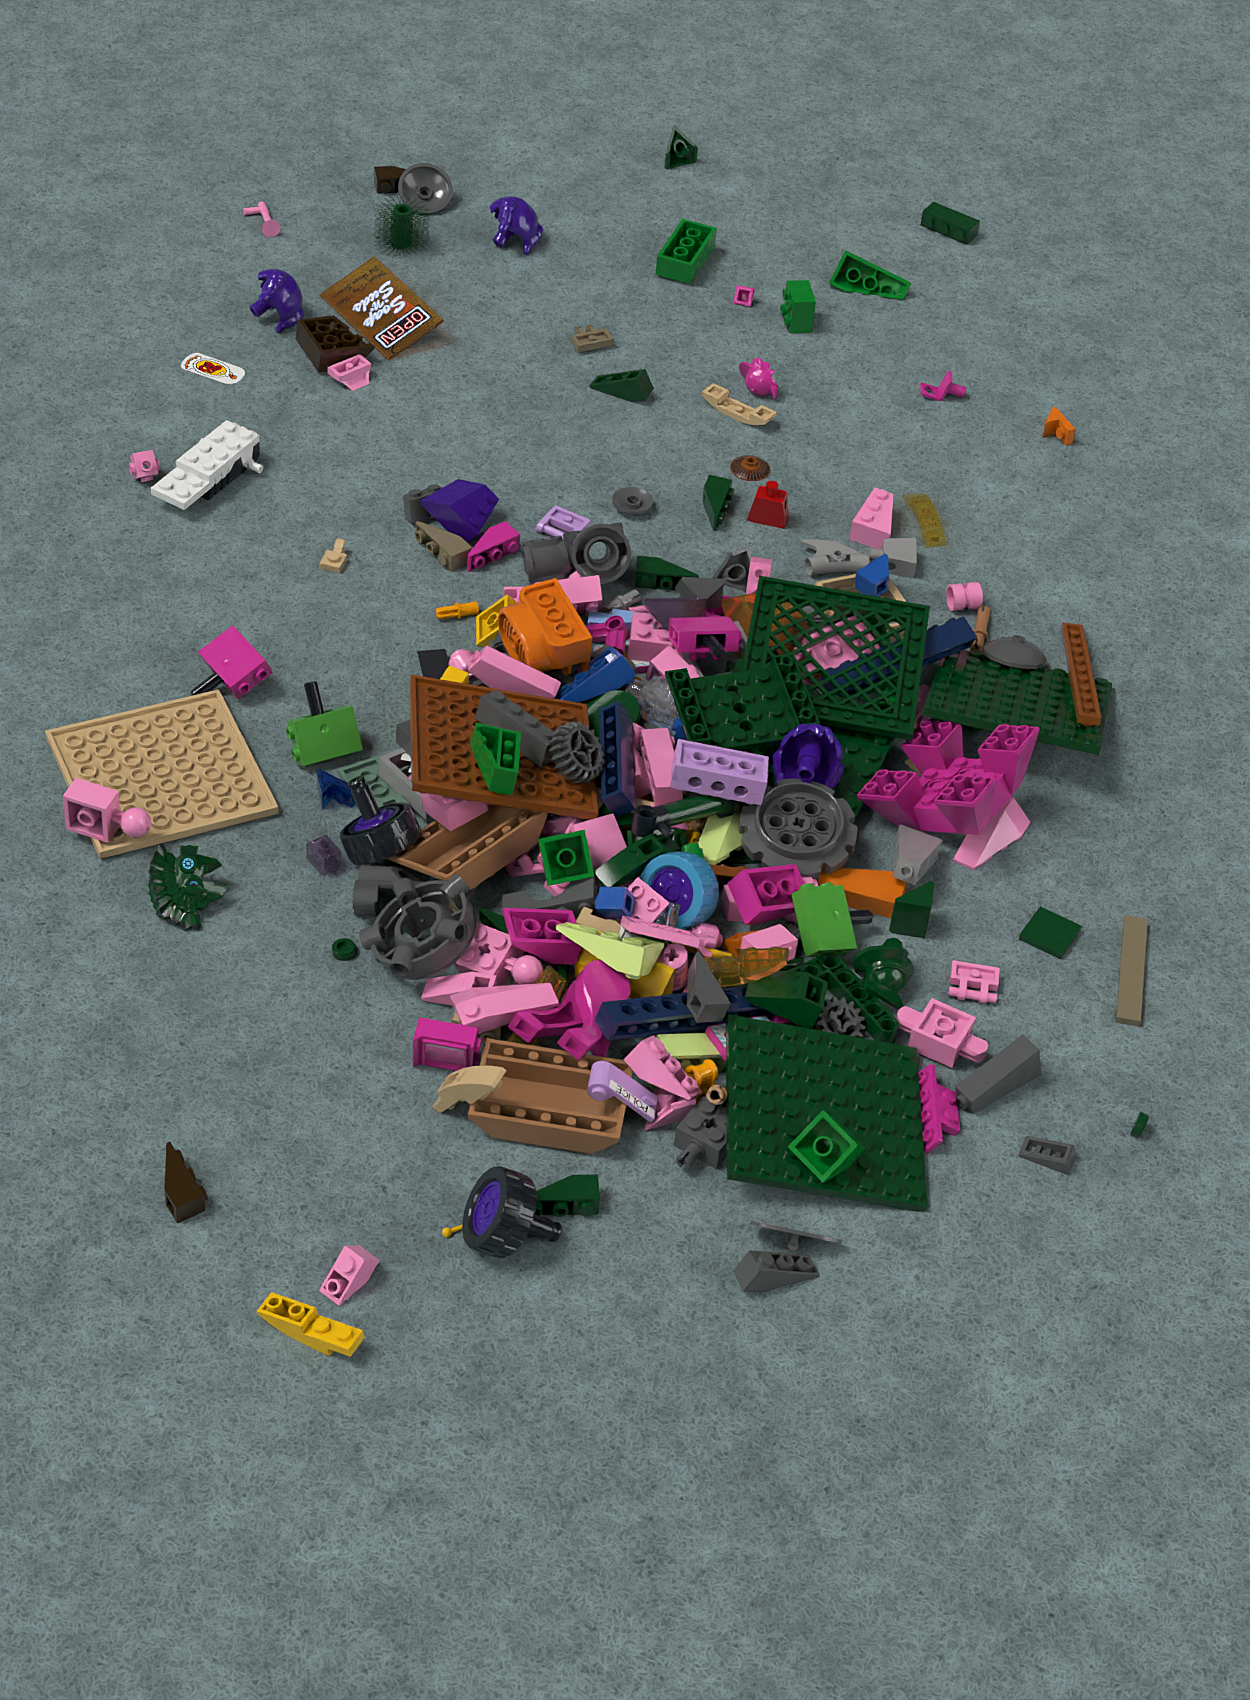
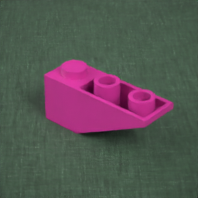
[467,521,520,572]

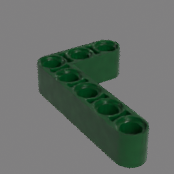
[787,953,899,1044]

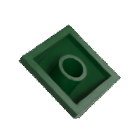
[889,881,934,939]

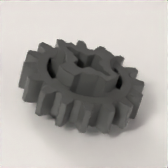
[813,996,866,1038]

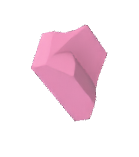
[328,354,371,391]

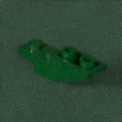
[593,834,680,887]

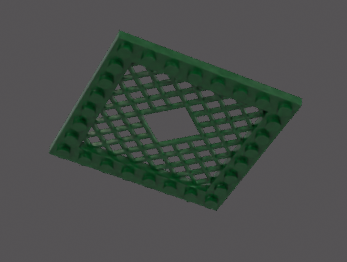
[736,575,930,740]

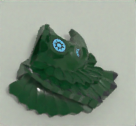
[148,844,228,931]

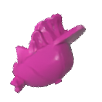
[739,357,778,399]

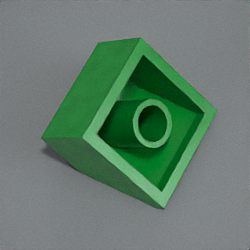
[538,830,594,886]
[788,1110,866,1183]

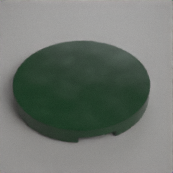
[587,690,642,744]

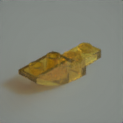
[692,946,789,987]

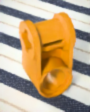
[685,1059,718,1103]

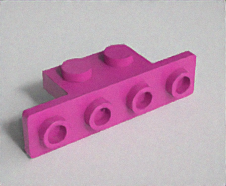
[918,1064,960,1154]

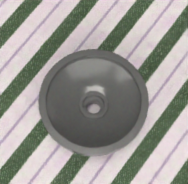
[398,163,453,215]
[983,635,1047,669]

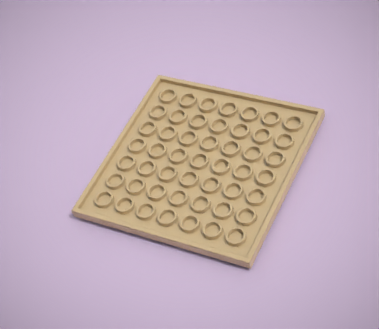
[45,689,279,859]

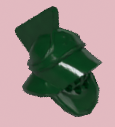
[853,938,914,1009]

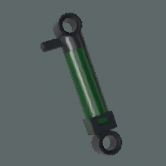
[631,786,747,839]

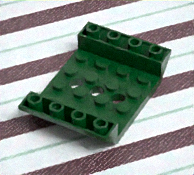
[665,653,820,751]

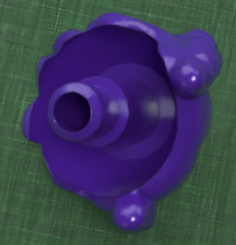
[489,196,544,255]
[250,269,304,333]
[773,723,844,789]

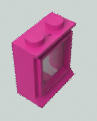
[413,1017,482,1071]

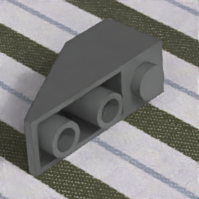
[687,952,730,1023]
[733,1250,819,1293]

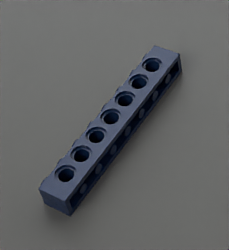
[595,986,773,1041]

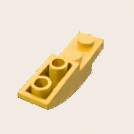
[257,1292,365,1357]

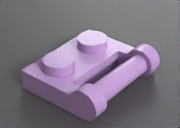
[536,505,591,539]

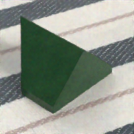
[664,126,698,170]

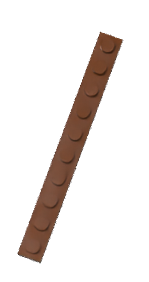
[1061,622,1101,726]

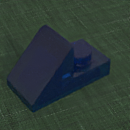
[317,769,356,809]

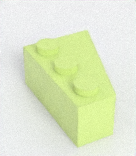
[647,1033,726,1090]

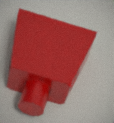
[747,480,789,529]

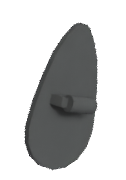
[750,1221,842,1251]

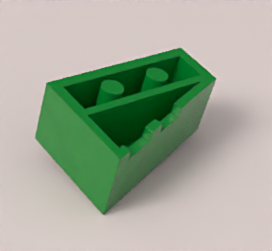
[470,723,521,795]

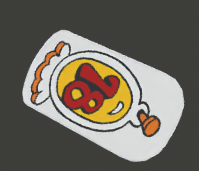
[181,353,245,384]

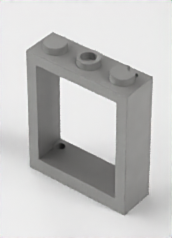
[378,748,432,820]

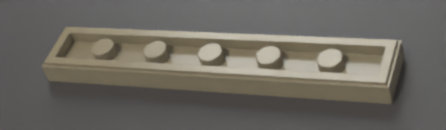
[1115,915,1148,1027]

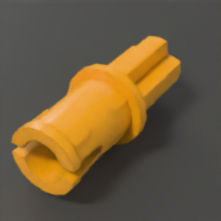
[436,601,479,620]

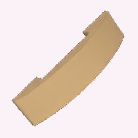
[702,383,777,425]

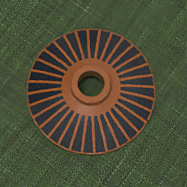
[730,455,770,481]

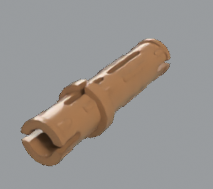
[970,606,991,652]
[706,1085,728,1105]

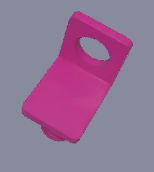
[920,371,966,401]

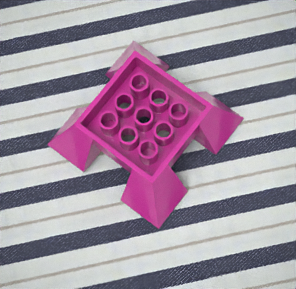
[857,720,1039,835]

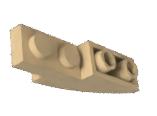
[432,1066,507,1113]

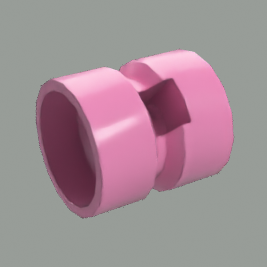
[946,582,983,611]

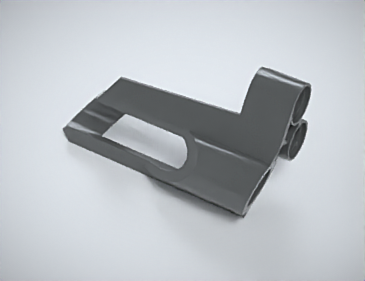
[353,865,475,916]

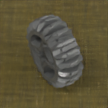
[549,721,605,784]

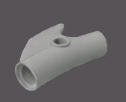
[802,539,869,576]

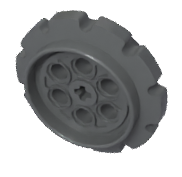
[739,779,857,879]

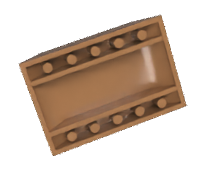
[387,803,548,890]
[468,1038,633,1154]

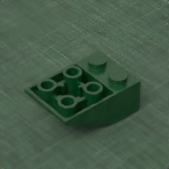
[744,970,828,1029]

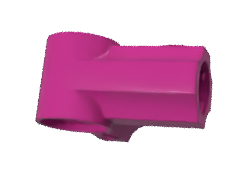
[586,615,630,655]

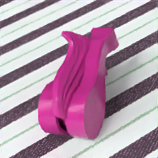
[508,960,631,1061]

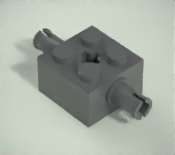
[674,1096,727,1170]

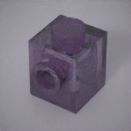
[306,835,341,876]

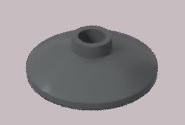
[612,487,653,515]

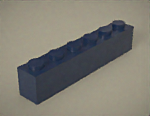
[599,701,636,818]

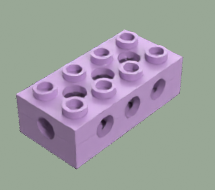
[670,739,769,805]

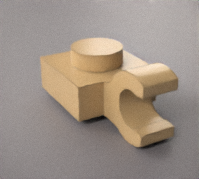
[320,538,347,573]

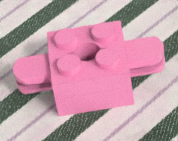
[896,998,988,1068]

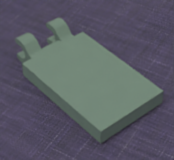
[337,756,410,807]

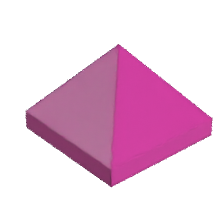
[733,285,755,307]

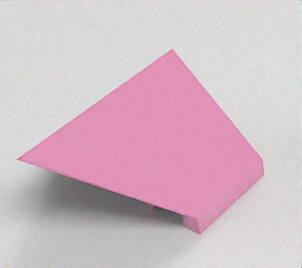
[645,1088,696,1131]

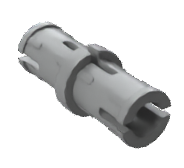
[601,589,641,614]

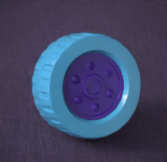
[640,852,719,930]

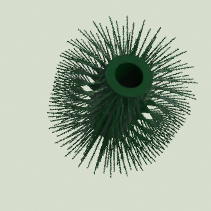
[374,196,431,259]

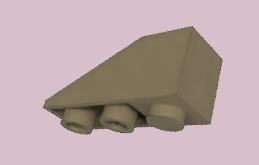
[415,521,472,571]

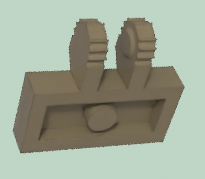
[570,324,614,352]

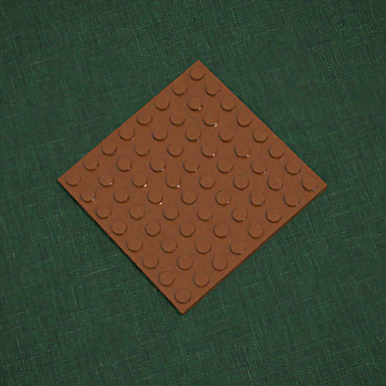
[409,674,598,820]

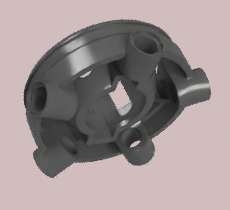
[359,874,477,980]

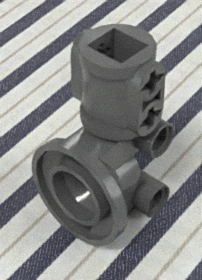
[522,523,631,585]

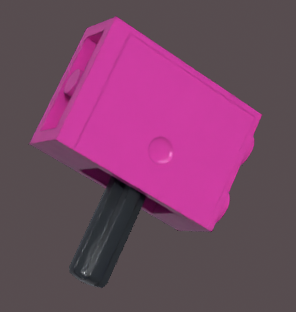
[668,617,742,661]
[191,625,273,699]

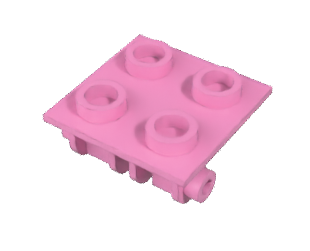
[614,877,670,937]

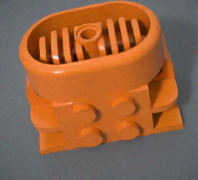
[498,578,592,675]

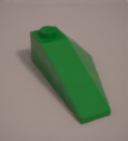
[829,250,912,300]

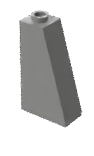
[893,824,943,885]

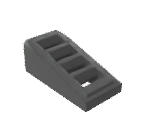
[1019,1136,1076,1175]

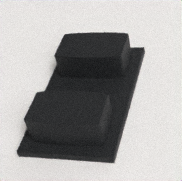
[417,649,449,679]

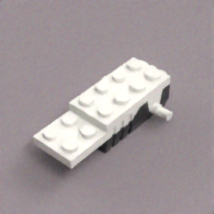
[151,420,263,510]

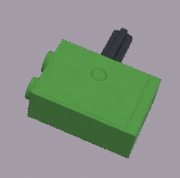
[286,681,363,766]
[792,882,874,958]

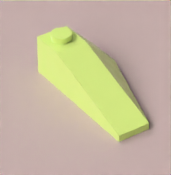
[698,813,742,865]
[556,922,664,979]

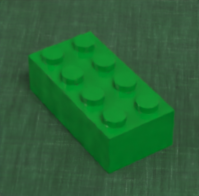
[655,218,717,284]

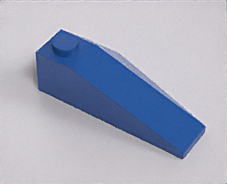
[553,646,636,703]

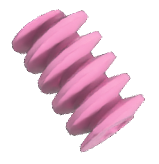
[657,942,689,991]

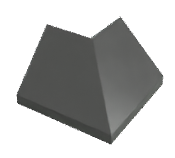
[675,577,724,609]

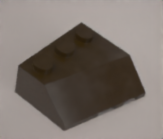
[296,316,375,372]

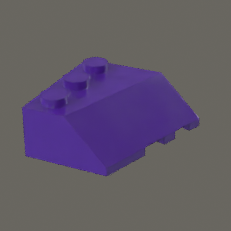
[419,479,499,542]

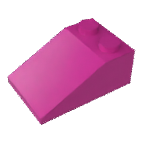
[727,864,804,925]
[502,908,581,965]

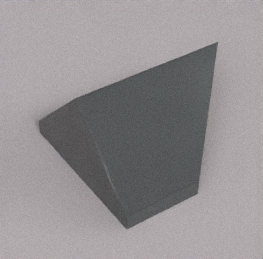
[713,546,752,592]

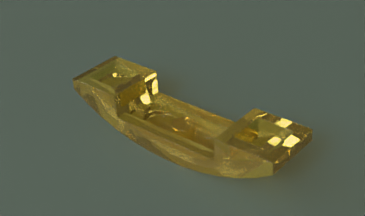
[903,493,946,548]

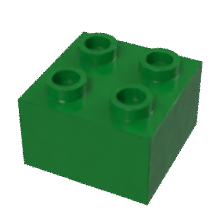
[780,280,816,333]

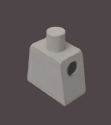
[869,538,917,578]

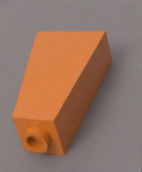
[816,868,908,918]

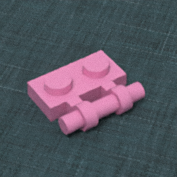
[948,960,1000,1004]

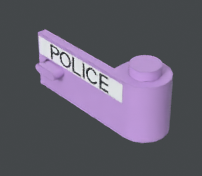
[587,1061,658,1122]

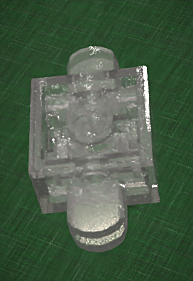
[626,675,680,736]

